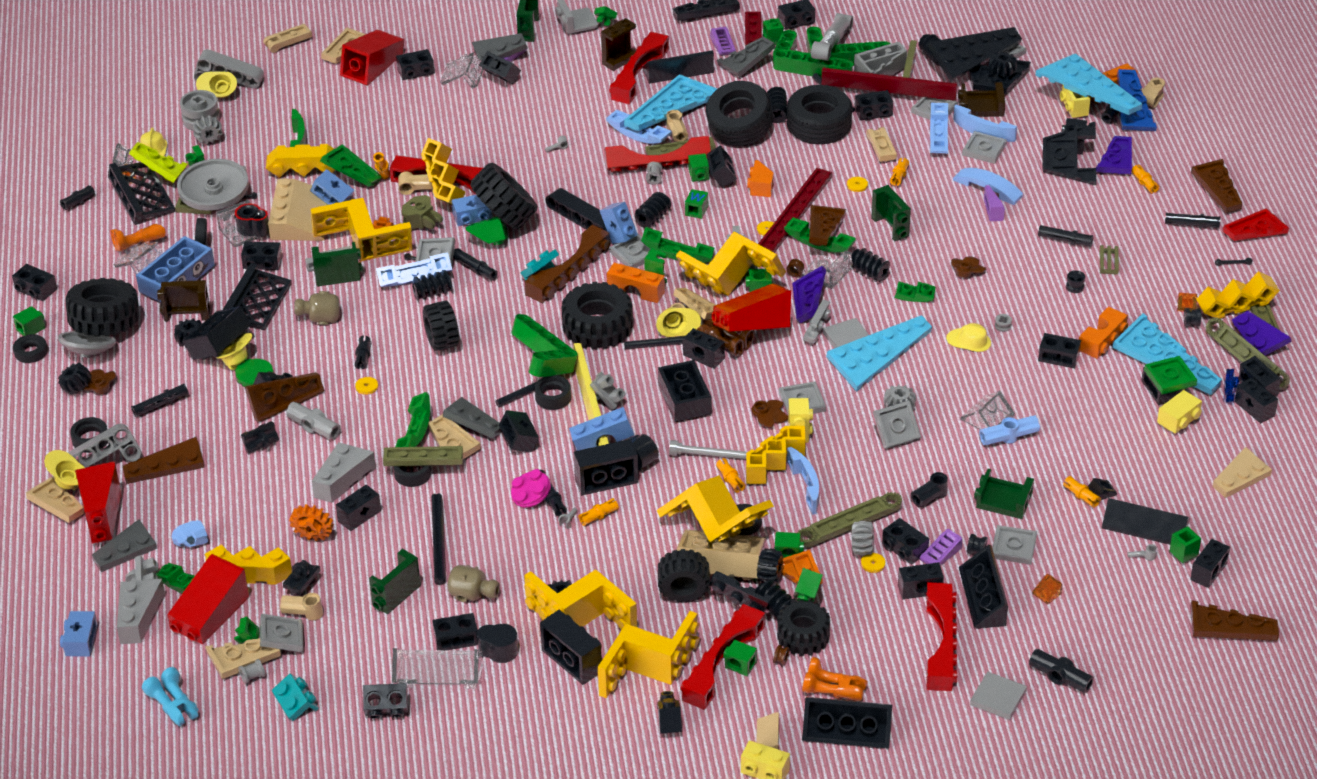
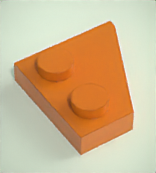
[782,550,823,585]

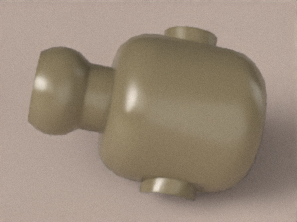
[294,291,339,325]
[447,565,500,602]

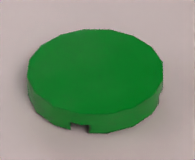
[235,358,273,387]

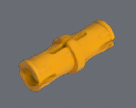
[373,152,390,179]
[890,158,909,186]
[1132,164,1159,194]
[716,458,746,493]
[1063,476,1101,508]
[578,498,619,526]

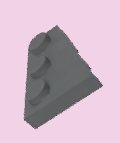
[716,37,776,78]
[92,519,157,572]

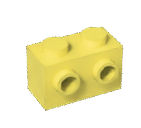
[1060,85,1090,118]
[1157,390,1202,434]
[788,398,813,443]
[741,740,790,779]

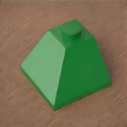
[465,217,508,245]

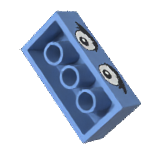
[136,236,215,302]

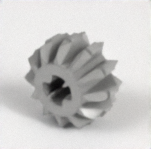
[193,115,223,145]
[883,384,916,410]
[851,521,874,556]

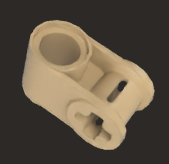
[1142,77,1165,108]

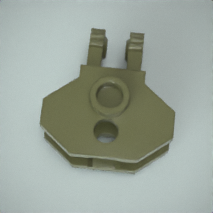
[402,195,443,229]

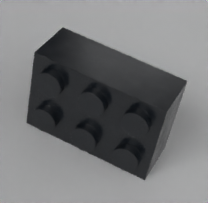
[182,306,251,360]
[658,360,712,422]
[573,439,638,496]
[540,609,602,685]

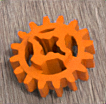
[289,504,334,541]

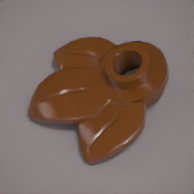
[951,256,986,278]
[83,369,116,394]
[751,400,788,428]

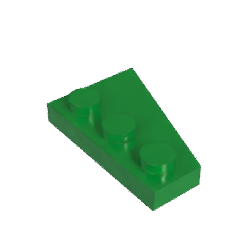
[320,144,382,187]

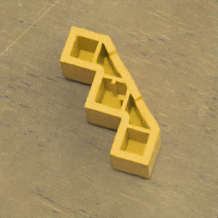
[421,138,466,205]
[266,144,335,178]
[1196,271,1280,319]
[746,426,805,484]
[204,544,292,585]

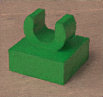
[594,6,618,26]
[185,145,205,167]
[234,616,259,644]

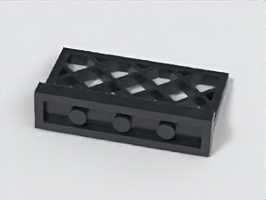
[108,162,175,225]
[223,263,292,330]

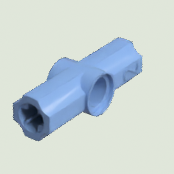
[979,415,1040,445]

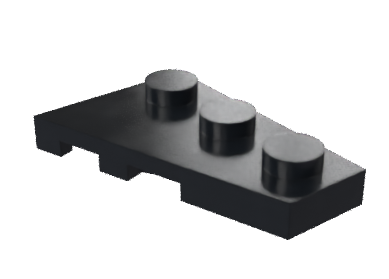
[710,571,772,612]

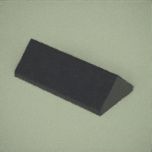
[642,50,714,84]
[1102,498,1190,545]
[959,545,1008,629]
[802,697,893,748]

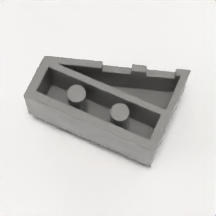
[854,42,907,76]
[312,442,376,503]
[117,579,165,644]

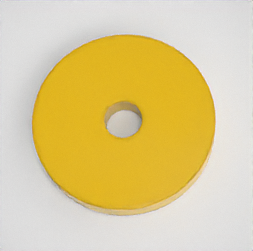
[847,177,868,192]
[757,221,774,236]
[355,377,378,395]
[861,553,886,573]

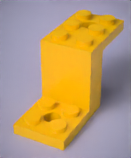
[310,198,412,262]
[676,232,786,296]
[656,475,774,542]
[524,569,637,630]
[598,611,700,698]

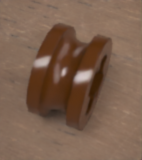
[786,259,804,277]
[773,645,790,666]

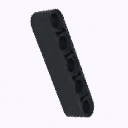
[545,188,608,232]

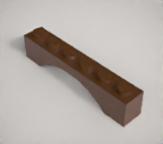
[524,225,610,304]

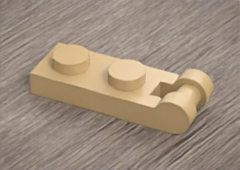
[263,24,312,53]
[866,127,897,162]

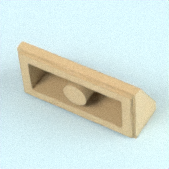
[756,712,779,749]

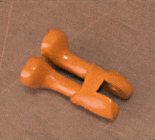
[110,224,166,252]
[802,657,868,701]

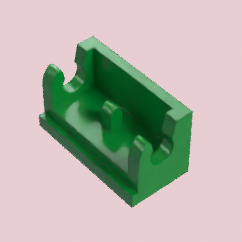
[644,248,667,283]

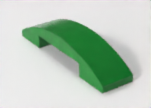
[290,109,306,147]
[784,217,856,252]
[641,227,715,263]
[395,392,430,447]

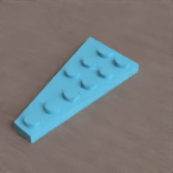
[1035,53,1142,115]
[624,74,717,131]
[1112,313,1222,395]
[826,315,932,392]

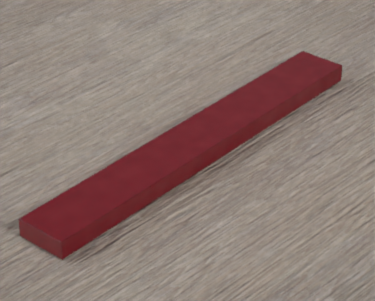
[821,68,957,101]
[758,168,832,253]

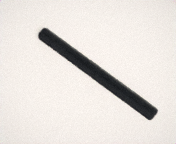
[431,493,446,585]

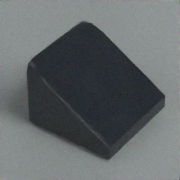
[1088,478,1117,501]

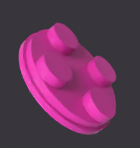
[511,469,551,508]

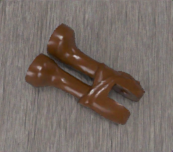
[697,319,755,357]

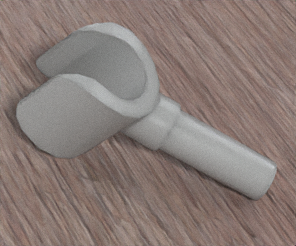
[545,135,568,152]
[558,508,577,529]
[1127,544,1157,561]

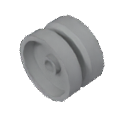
[180,90,220,131]

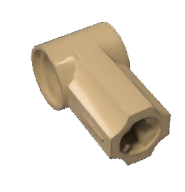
[666,110,688,142]
[398,172,433,195]
[280,593,323,620]

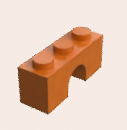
[607,262,665,303]
[1079,306,1128,359]

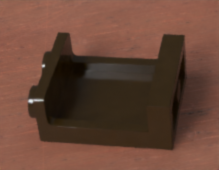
[601,18,636,71]
[958,82,1005,117]
[157,280,211,321]

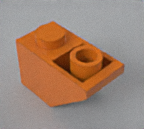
[747,160,774,197]

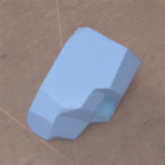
[172,520,208,547]

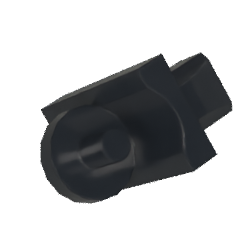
[241,421,279,454]
[283,560,321,597]

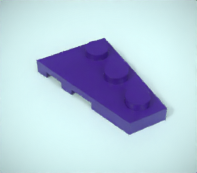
[1096,136,1132,174]
[792,265,826,323]
[1231,311,1292,356]

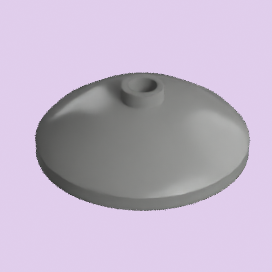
[58,331,116,358]

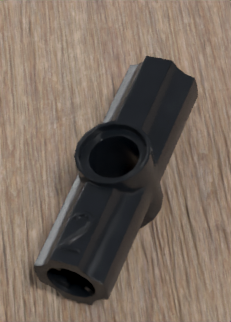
[1029,649,1094,693]

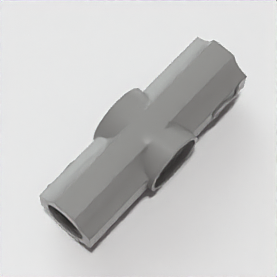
[286,402,341,440]

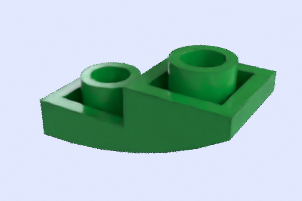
[894,281,936,302]
[156,563,195,593]

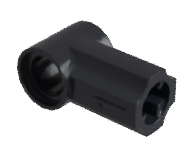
[911,472,948,507]

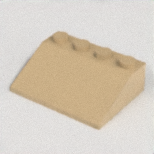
[268,178,328,241]
[677,529,765,580]

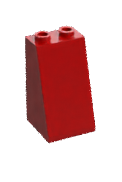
[340,29,404,85]
[711,284,791,331]
[75,461,122,544]
[167,554,249,645]

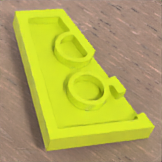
[129,142,188,183]

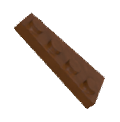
[1191,159,1242,213]
[809,205,846,246]
[244,372,324,422]
[122,436,204,484]
[1190,600,1279,641]

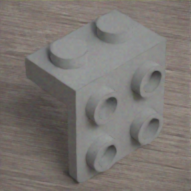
[555,0,598,34]

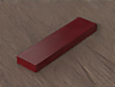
[745,12,762,45]

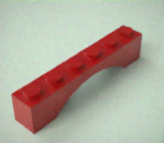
[609,32,669,105]
[604,136,711,172]
[390,155,483,194]
[926,582,957,691]
[680,604,765,710]

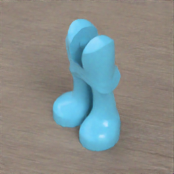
[142,667,199,727]

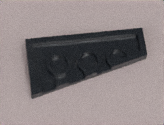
[672,0,740,21]

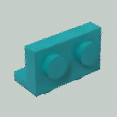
[520,249,559,280]
[272,673,319,721]

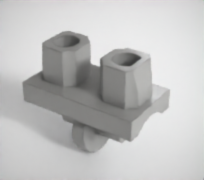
[590,372,626,410]
[125,555,158,581]

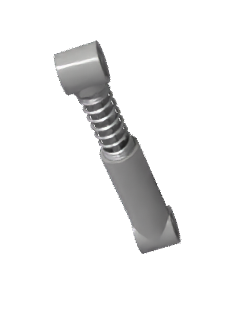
[811,13,853,61]

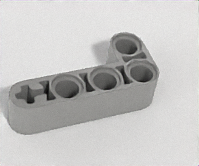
[194,49,264,88]
[68,424,141,468]

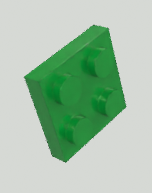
[1144,356,1197,394]

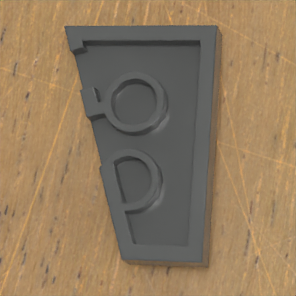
[472,33,528,62]
[443,397,502,439]

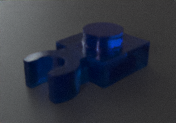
[1225,369,1239,402]

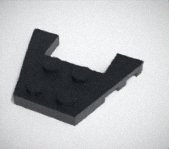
[968,60,1031,94]
[1043,122,1096,185]

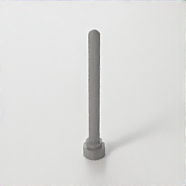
[669,440,747,459]

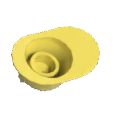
[196,72,237,98]
[140,128,167,156]
[656,307,701,337]
[946,323,991,352]
[216,333,253,370]
[44,450,85,491]

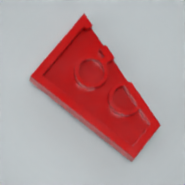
[1223,208,1289,241]

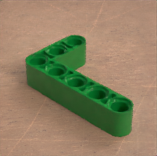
[806,26,891,66]
[773,30,853,77]
[511,314,578,377]

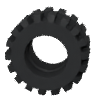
[423,300,459,351]
[658,549,710,603]
[777,600,830,656]

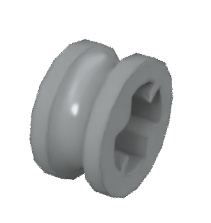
[995,314,1012,332]

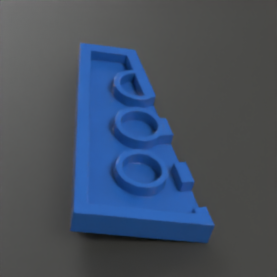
[1117,69,1157,131]

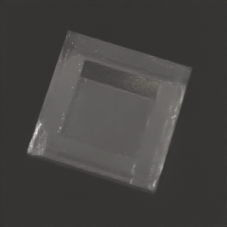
[112,143,133,166]

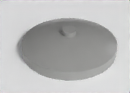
[177,159,249,211]

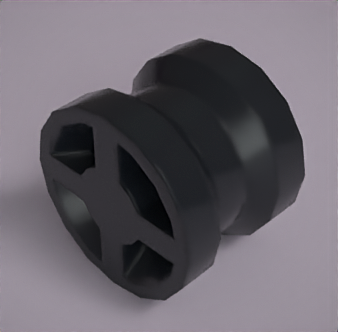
[1066,270,1085,293]
[1184,308,1201,326]
[967,534,988,554]

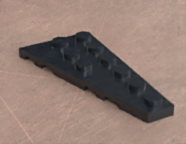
[928,27,1022,83]

